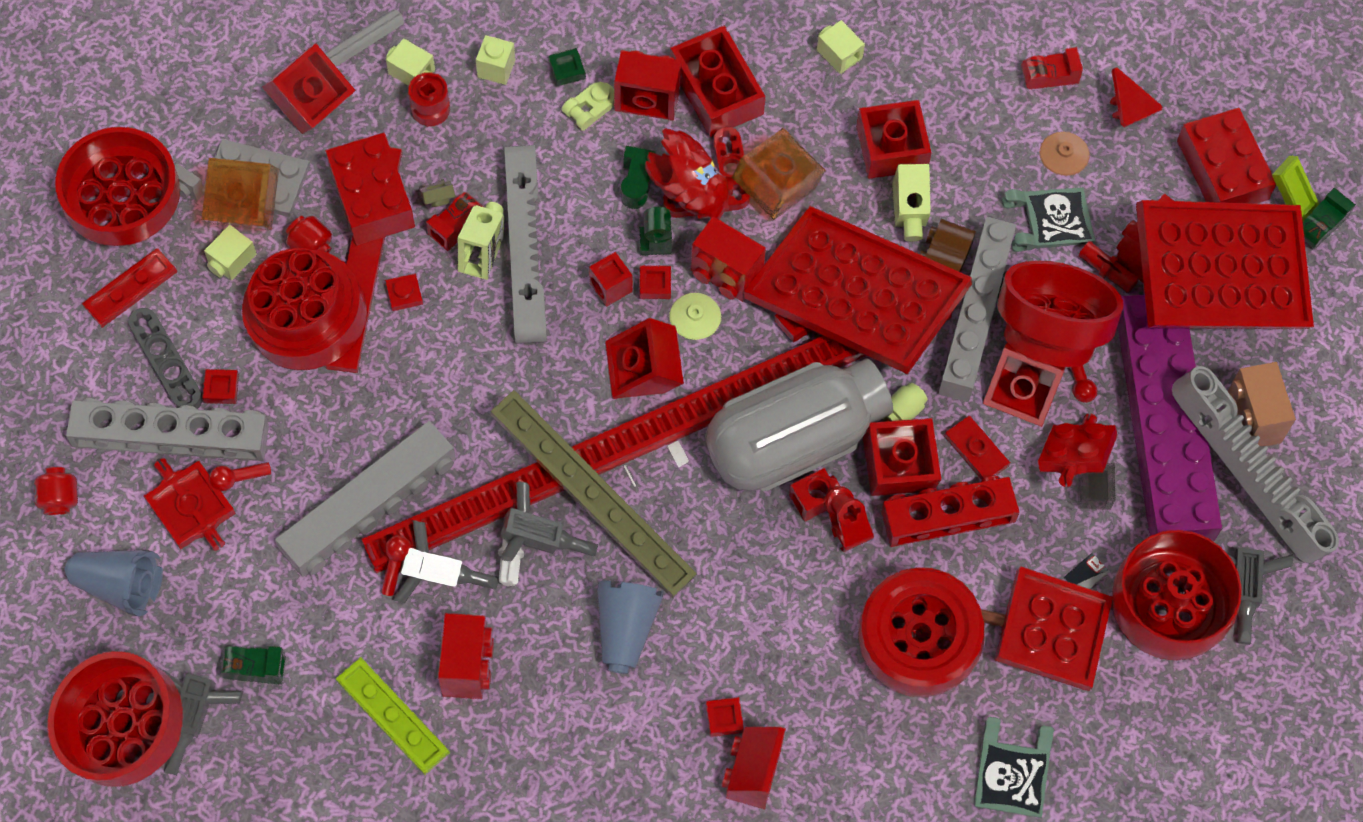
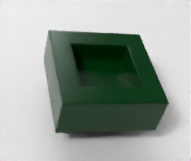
[548,48,586,87]

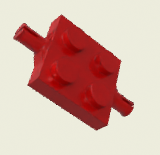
[1038,413,1118,487]
[144,458,236,551]

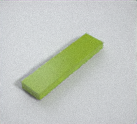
[336,657,450,775]

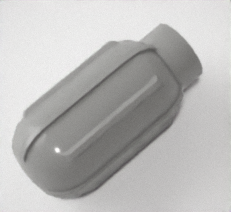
[705,359,893,492]

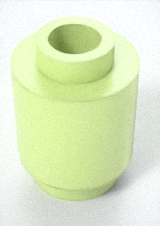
[882,383,928,422]

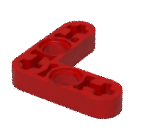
[663,127,751,218]

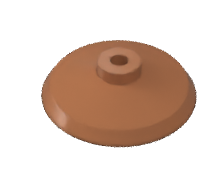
[1039,132,1090,176]

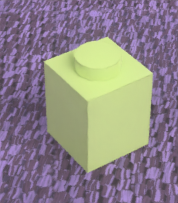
[817,20,865,74]
[476,35,515,85]
[386,38,435,86]
[204,225,257,281]

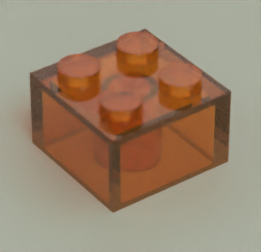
[732,127,826,220]
[201,158,279,231]

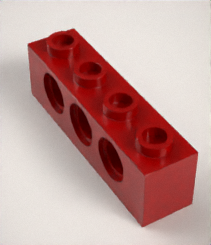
[881,476,1020,547]

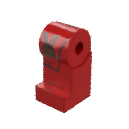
[1021,47,1083,89]
[426,192,484,251]

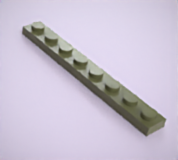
[490,390,697,598]

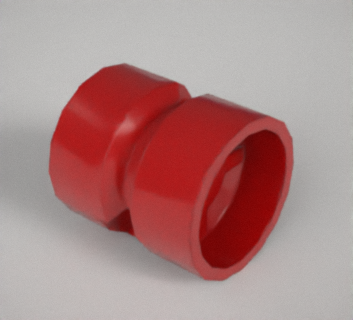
[408,72,450,126]

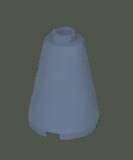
[65,550,163,617]
[597,581,664,674]

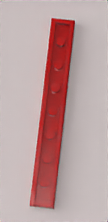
[326,147,402,373]

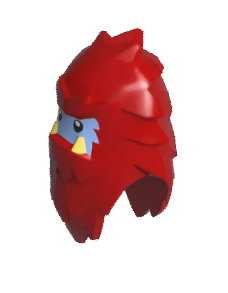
[645,128,729,220]

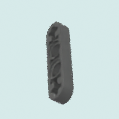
[128,308,203,409]

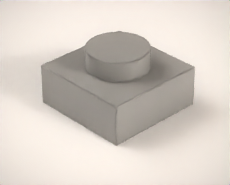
[175,163,203,201]

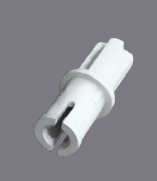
[498,539,524,586]

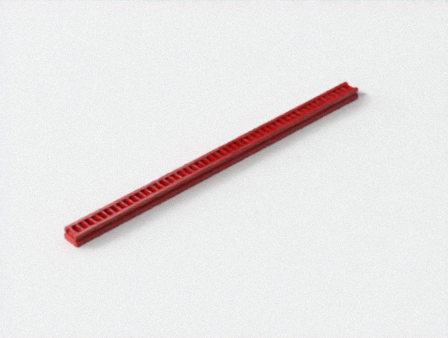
[361,314,952,574]

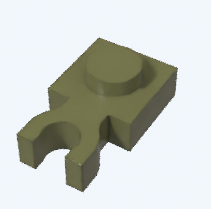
[419,179,456,207]

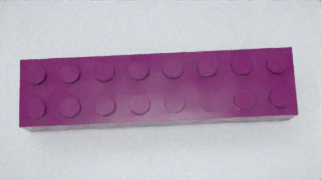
[1118,295,1222,541]

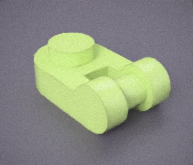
[561,82,614,131]

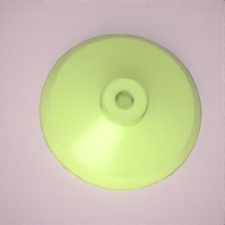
[669,293,721,340]

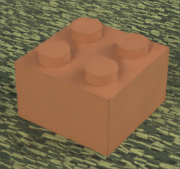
[1228,362,1296,446]

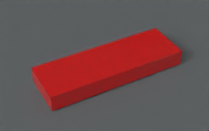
[82,248,177,328]

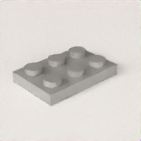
[202,139,310,218]

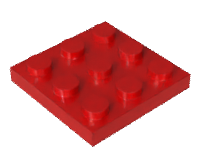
[994,566,1113,691]

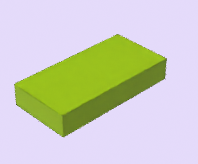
[1272,156,1319,221]

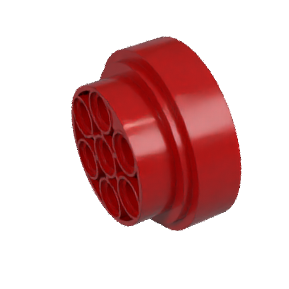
[55,127,180,246]
[242,248,367,370]
[997,260,1124,367]
[47,651,183,787]

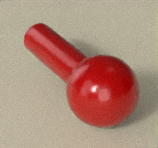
[1070,365,1098,403]
[209,462,271,492]
[381,535,412,596]

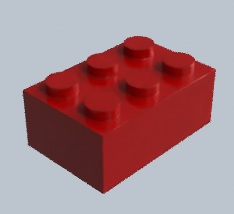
[670,25,766,137]
[1177,108,1276,204]
[325,132,415,245]

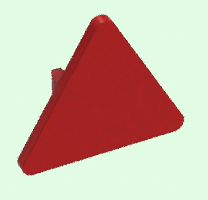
[1109,67,1163,127]

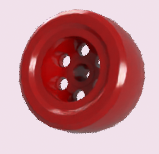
[1112,530,1242,661]
[858,567,985,698]

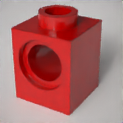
[589,251,633,307]
[789,468,840,522]

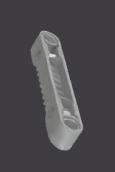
[505,145,547,344]
[1172,366,1339,563]

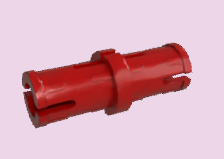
[1078,241,1140,294]

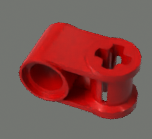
[825,486,874,552]

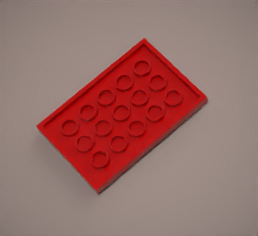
[1136,200,1314,329]
[744,206,972,374]

